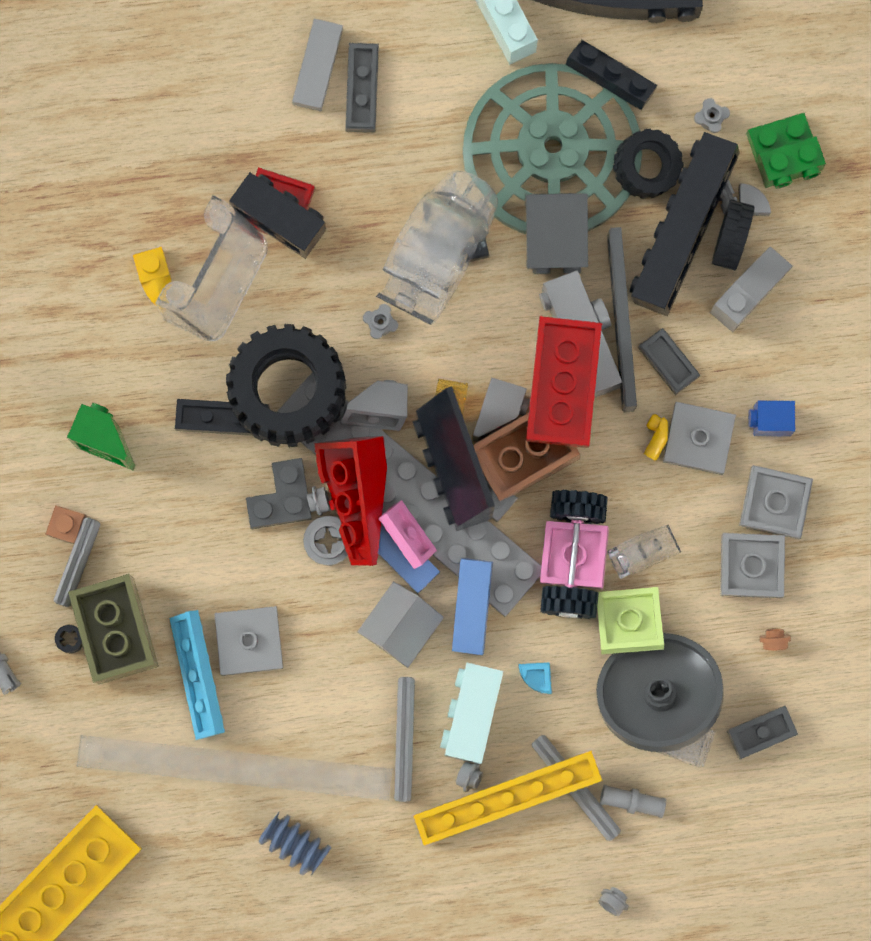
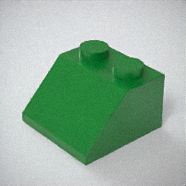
[67,403,135,471]

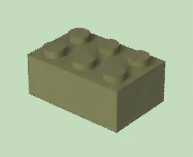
[68,574,159,685]

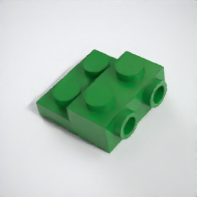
[746,112,826,189]

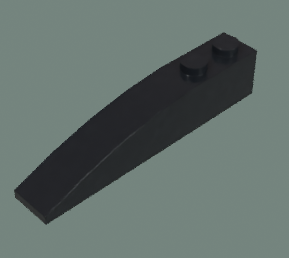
[532,0,703,23]

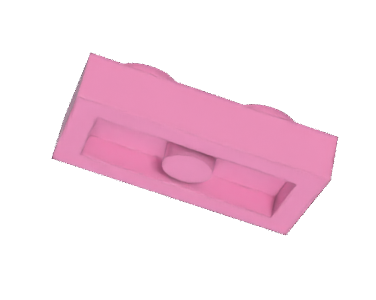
[378,500,437,569]

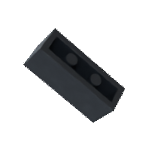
[229,172,326,259]

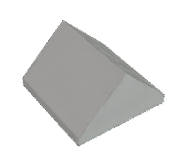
[357,581,444,668]

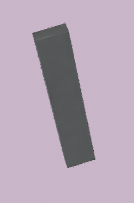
[607,227,637,412]

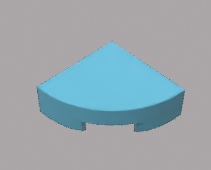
[518,662,552,694]

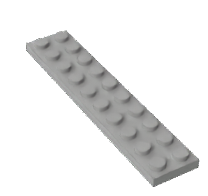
[277,372,541,617]

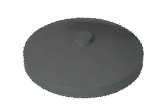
[596,633,724,752]

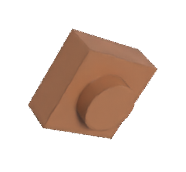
[45,505,86,544]

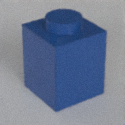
[748,400,795,437]

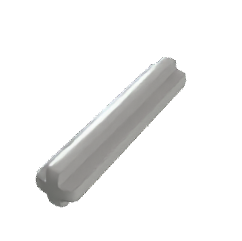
[54,517,100,607]

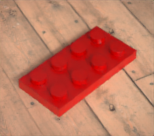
[526,316,602,448]

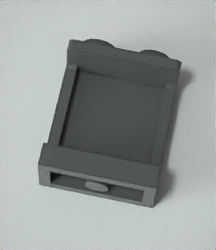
[525,193,588,274]

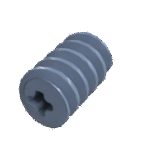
[259,811,331,876]

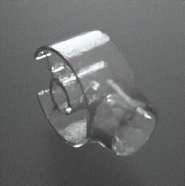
[376,171,498,325]

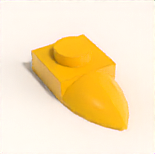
[133,247,172,310]

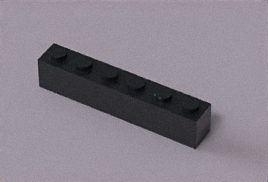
[629,132,740,317]

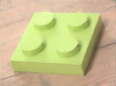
[597,587,664,654]

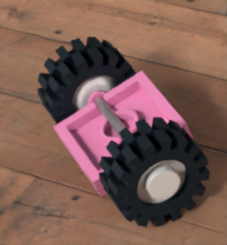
[540,490,609,619]

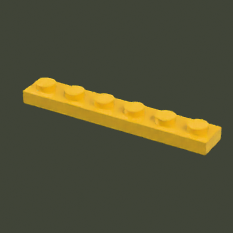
[413,750,603,846]

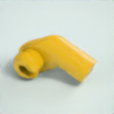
[643,414,668,461]

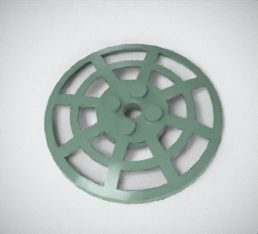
[463,63,642,234]

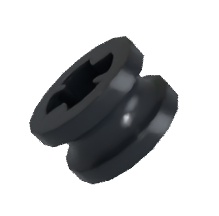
[54,625,83,654]

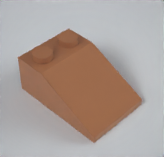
[473,413,580,501]

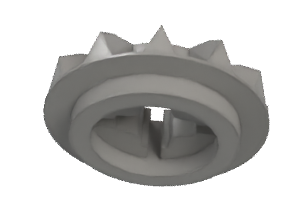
[303,516,348,566]

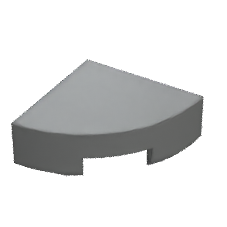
[739,183,771,216]

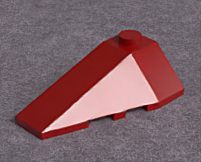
[314,436,387,566]

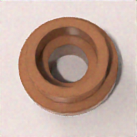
[759,628,791,651]

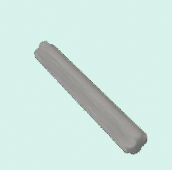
[394,677,415,802]
[532,735,621,841]

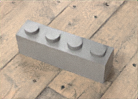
[539,270,622,398]

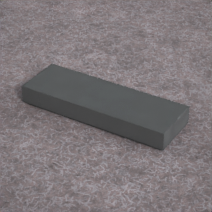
[345,43,379,133]

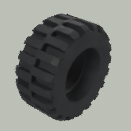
[226,324,347,447]

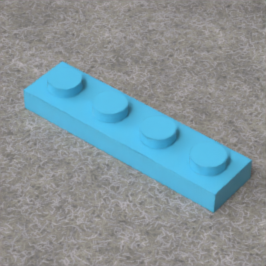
[169,610,225,740]

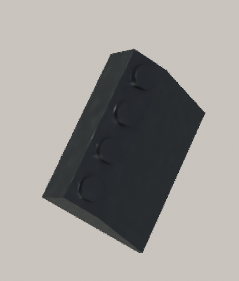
[412,386,495,531]

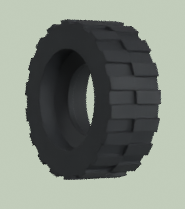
[613,128,684,199]
[712,199,755,271]

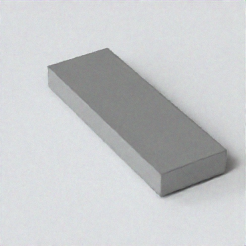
[292,19,343,112]

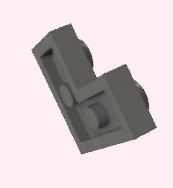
[246,458,312,529]

